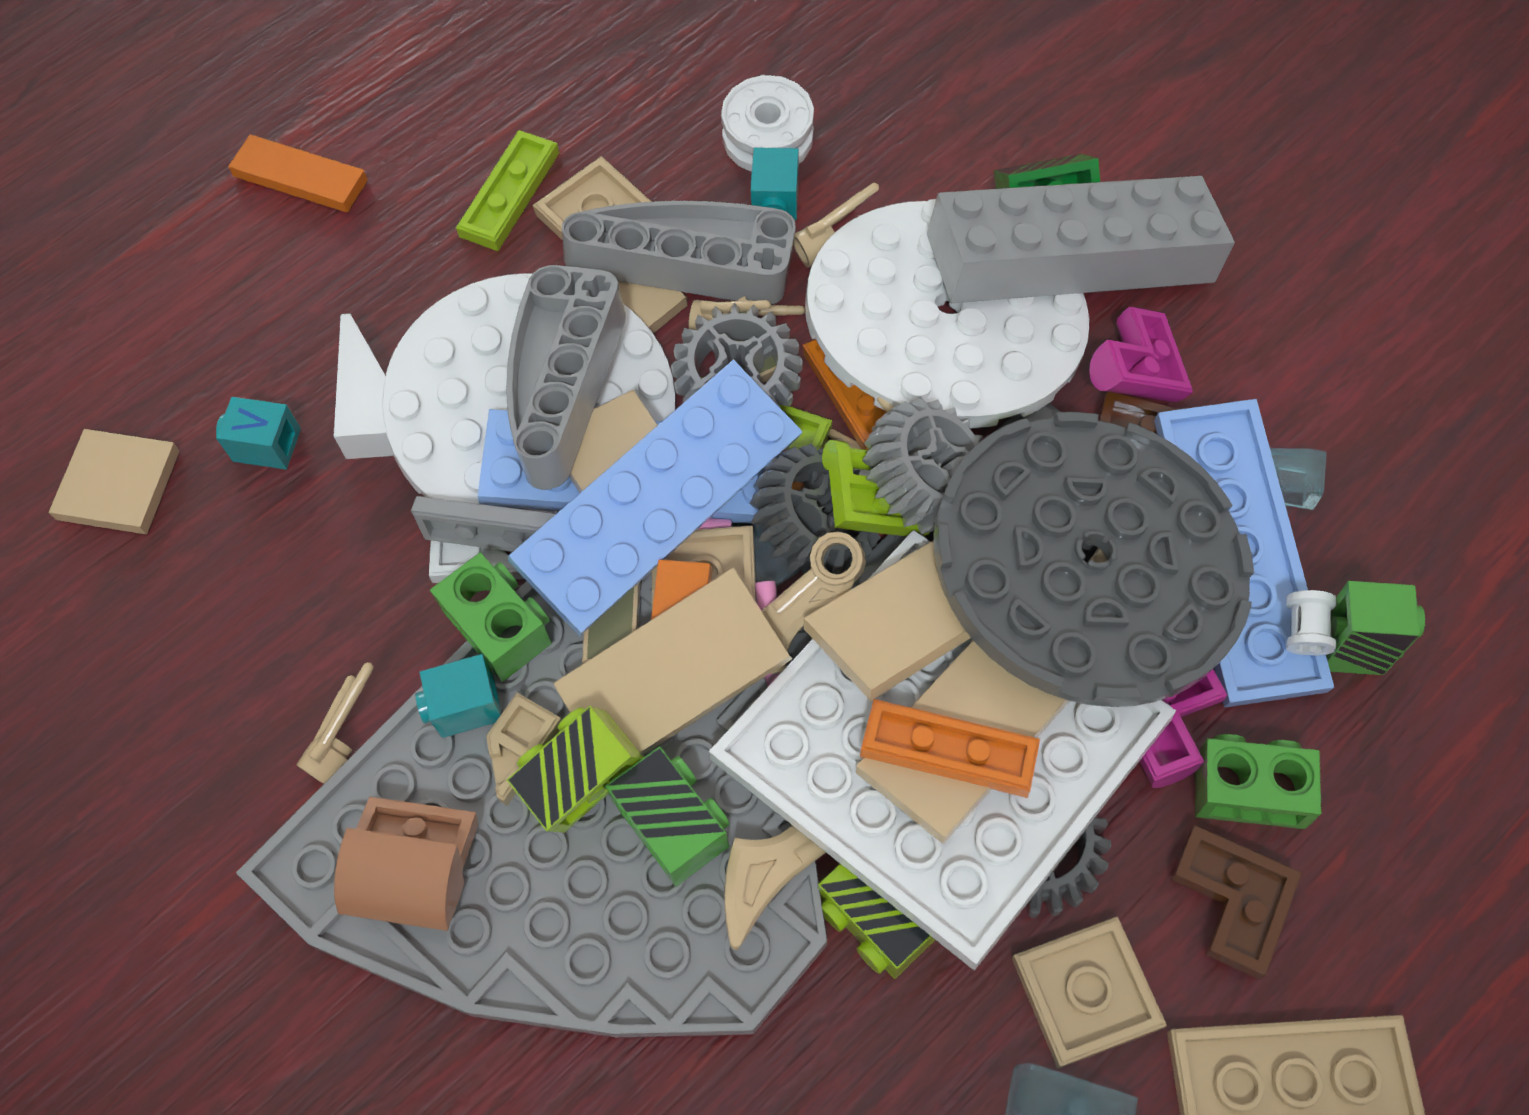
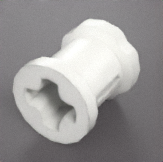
[1286,590,1336,656]

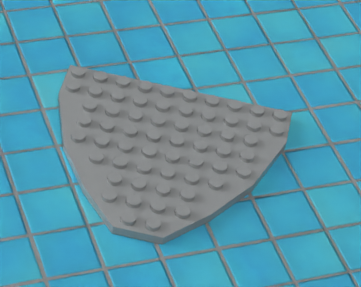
[236,571,827,1037]

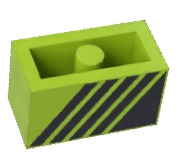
[507,706,644,833]
[818,864,935,979]

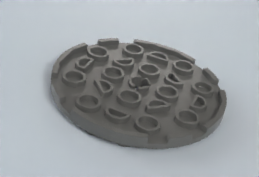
[934,412,1254,707]

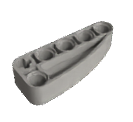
[562,201,795,305]
[506,265,626,490]

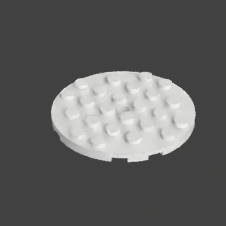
[805,199,1089,428]
[382,273,675,514]

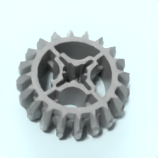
[671,302,803,407]
[862,397,983,534]

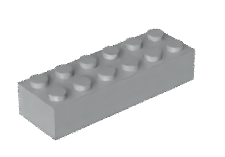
[927,176,1235,303]

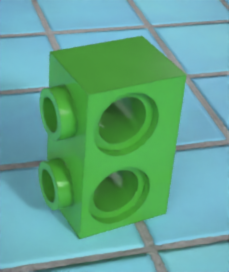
[430,552,552,682]
[1195,734,1321,829]

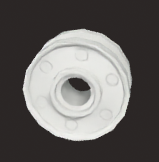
[721,75,814,172]

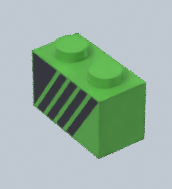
[1326,581,1425,675]
[605,746,730,887]

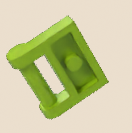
[822,440,931,537]

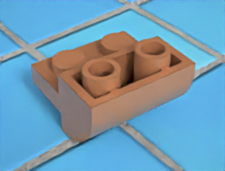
[334,797,478,931]

